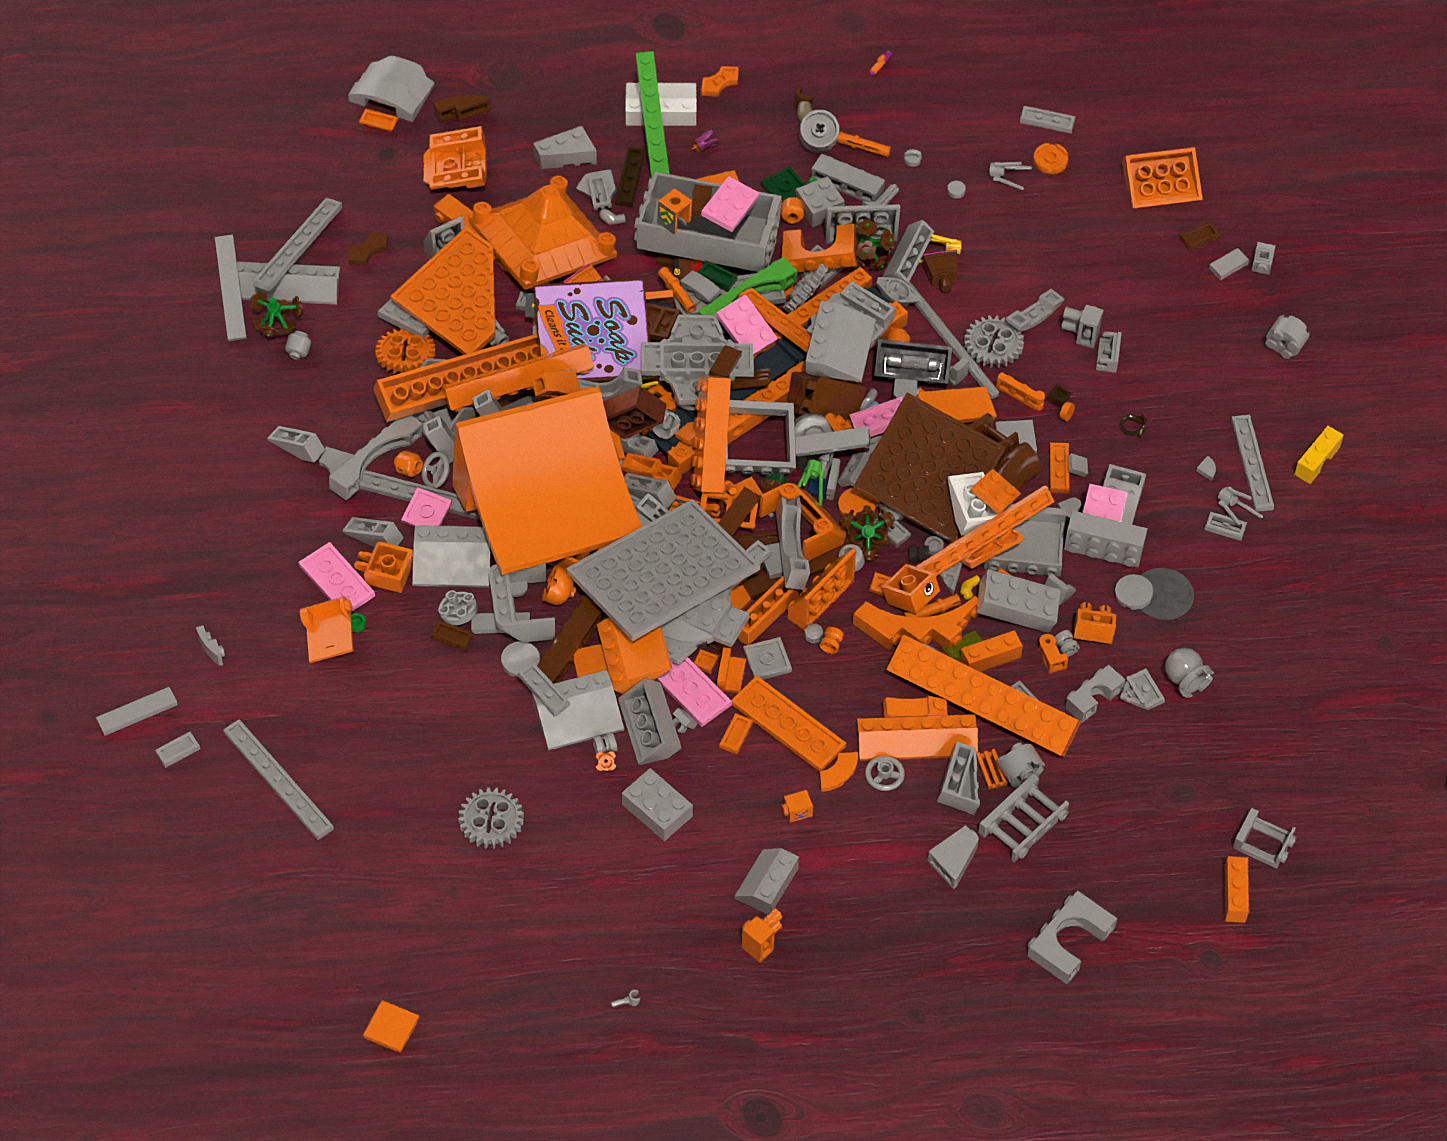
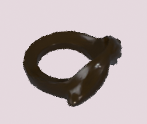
[1120,414,1147,438]

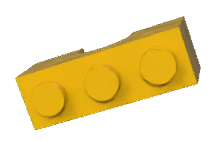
[1295,426,1344,484]

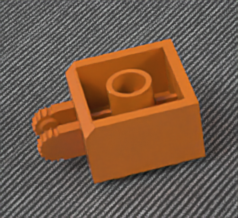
[354,542,413,593]

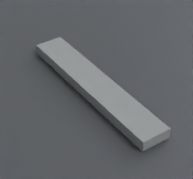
[215,235,247,341]
[1231,415,1274,512]

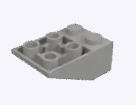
[1103,464,1146,525]

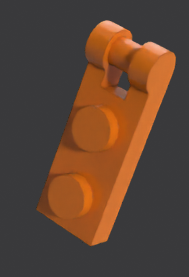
[996,372,1045,410]

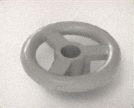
[422,452,450,488]
[865,756,905,791]

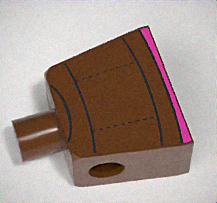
[922,250,958,292]

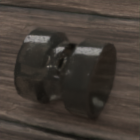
[909,545,929,564]

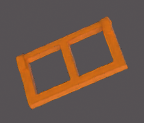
[700,492,759,529]

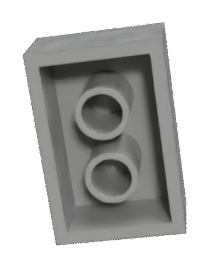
[622,768,693,842]

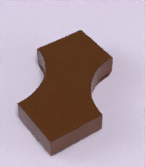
[348,232,388,265]

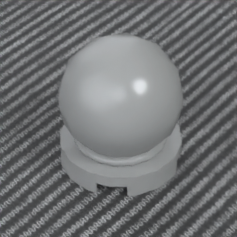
[1165,647,1214,698]

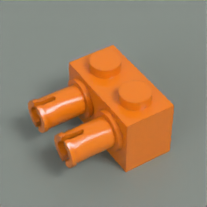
[1073,602,1116,644]
[742,908,782,963]

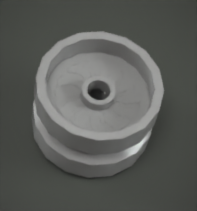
[800,110,839,153]

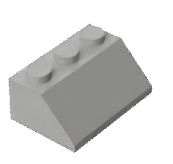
[734,848,799,914]

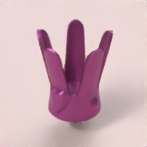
[692,129,718,152]

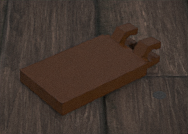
[795,375,867,421]

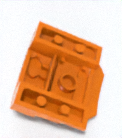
[423,126,487,189]

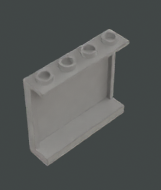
[984,504,1066,576]

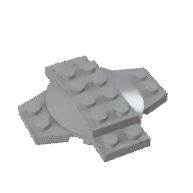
[641,315,754,405]
[661,585,750,665]

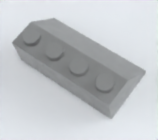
[618,678,681,765]

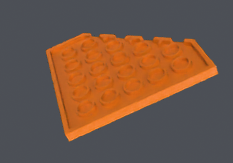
[390,226,496,355]

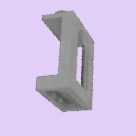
[1233,808,1297,868]

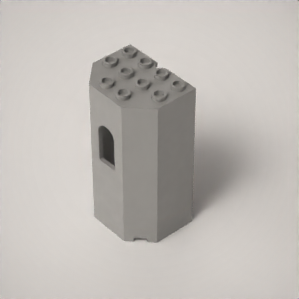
[634,172,782,272]

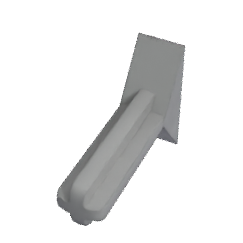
[862,184,899,206]

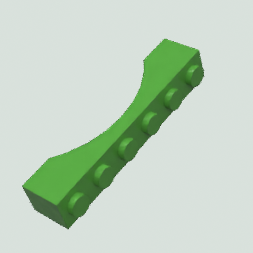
[698,257,797,329]

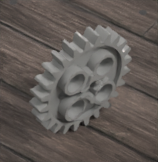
[782,264,828,313]
[964,315,1024,368]
[458,787,524,849]

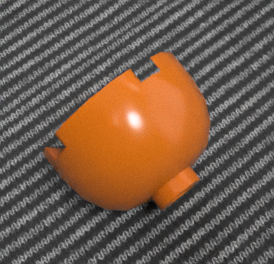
[542,566,576,605]

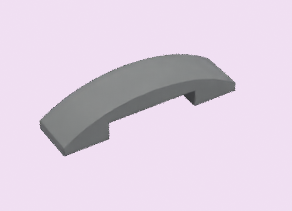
[1006,289,1065,331]

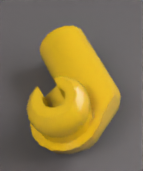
[960,575,980,600]

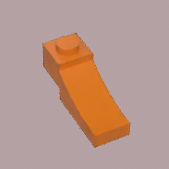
[883,696,948,718]

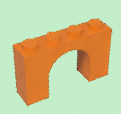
[782,224,858,272]

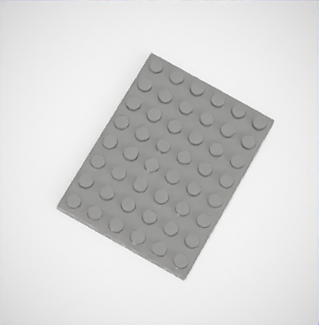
[566,499,760,641]

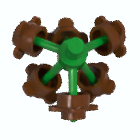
[840,505,895,561]

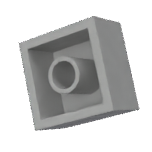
[796,176,845,227]

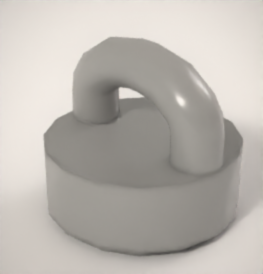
[904,149,922,167]

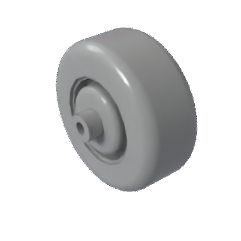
[794,413,834,459]

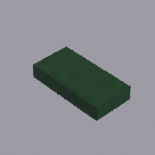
[697,260,738,291]

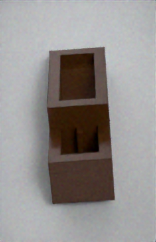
[433,95,490,123]

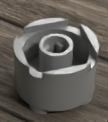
[1266,315,1310,359]
[997,742,1045,788]

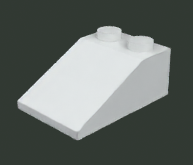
[948,472,998,536]

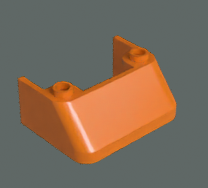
[759,483,846,561]

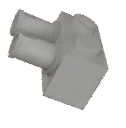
[1061,305,1103,348]

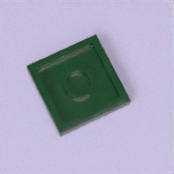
[760,166,806,203]

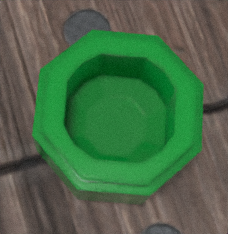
[351,613,366,633]

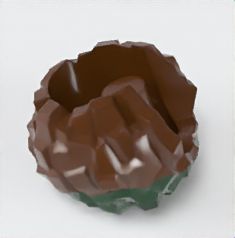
[760,472,788,494]

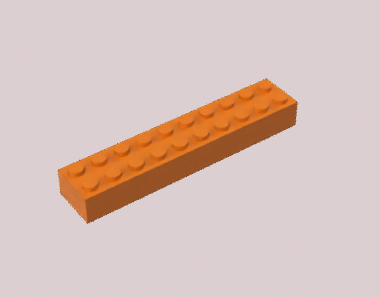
[373,334,539,422]
[886,635,1081,757]

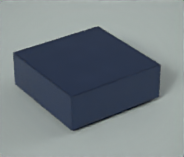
[807,478,829,499]

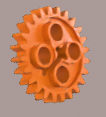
[375,328,435,374]

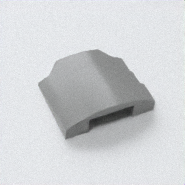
[348,56,435,122]
[806,281,896,350]

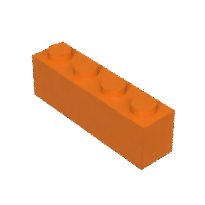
[737,575,799,645]

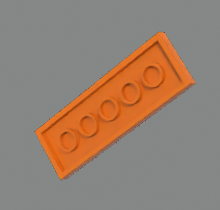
[731,676,846,772]

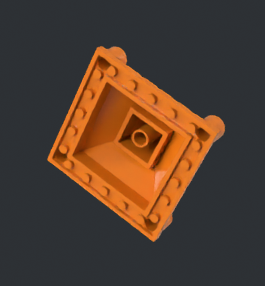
[468,176,617,290]

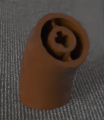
[994,442,1041,500]

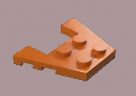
[948,528,1024,568]

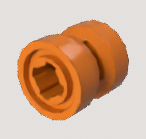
[820,627,844,654]

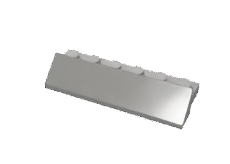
[237,262,340,305]

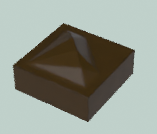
[1047,383,1072,408]

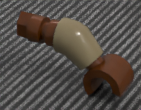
[793,87,822,133]

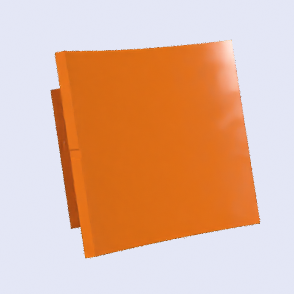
[452,387,642,575]

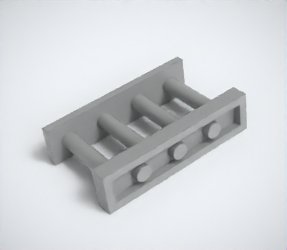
[978,774,1069,862]

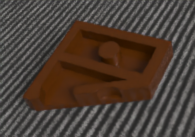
[647,303,681,341]

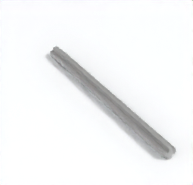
[908,281,999,399]

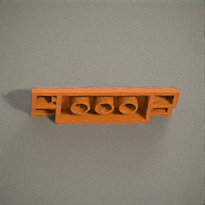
[857,715,978,761]

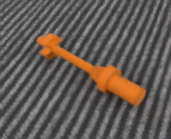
[724,480,737,495]

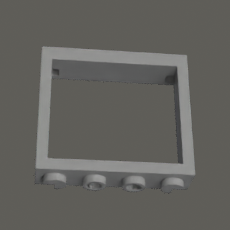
[725,400,796,475]

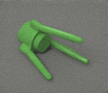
[797,460,825,506]

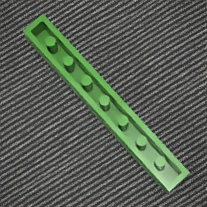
[636,51,669,179]

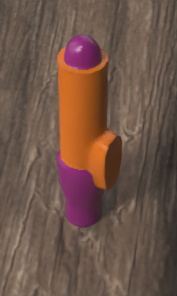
[869,51,892,76]

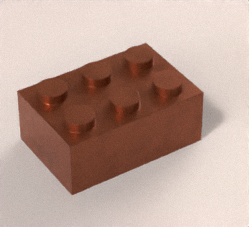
[603,386,667,439]

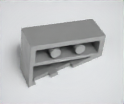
[533,126,597,169]
[937,741,980,815]

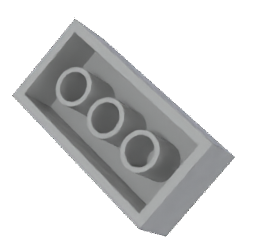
[1064,511,1148,568]
[976,569,1061,633]

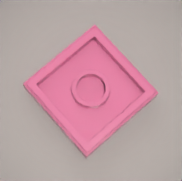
[401,487,452,527]

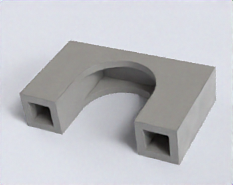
[423,389,504,463]
[1027,891,1117,984]

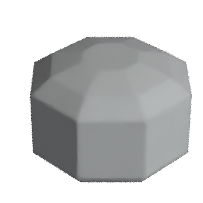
[804,623,823,643]

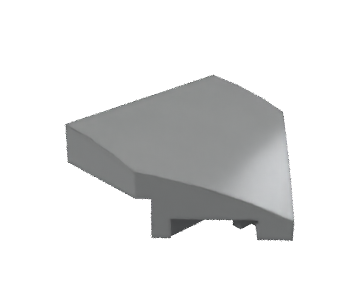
[576,169,617,202]
[1120,669,1165,710]

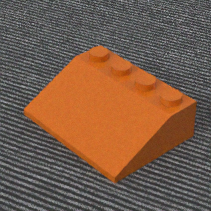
[1121,147,1203,209]
[787,548,856,630]
[597,617,672,694]

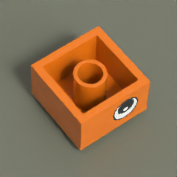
[882,564,940,614]

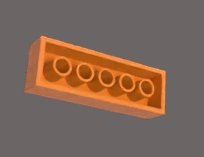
[690,375,731,493]

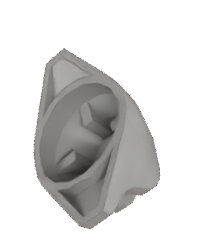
[876,277,921,307]

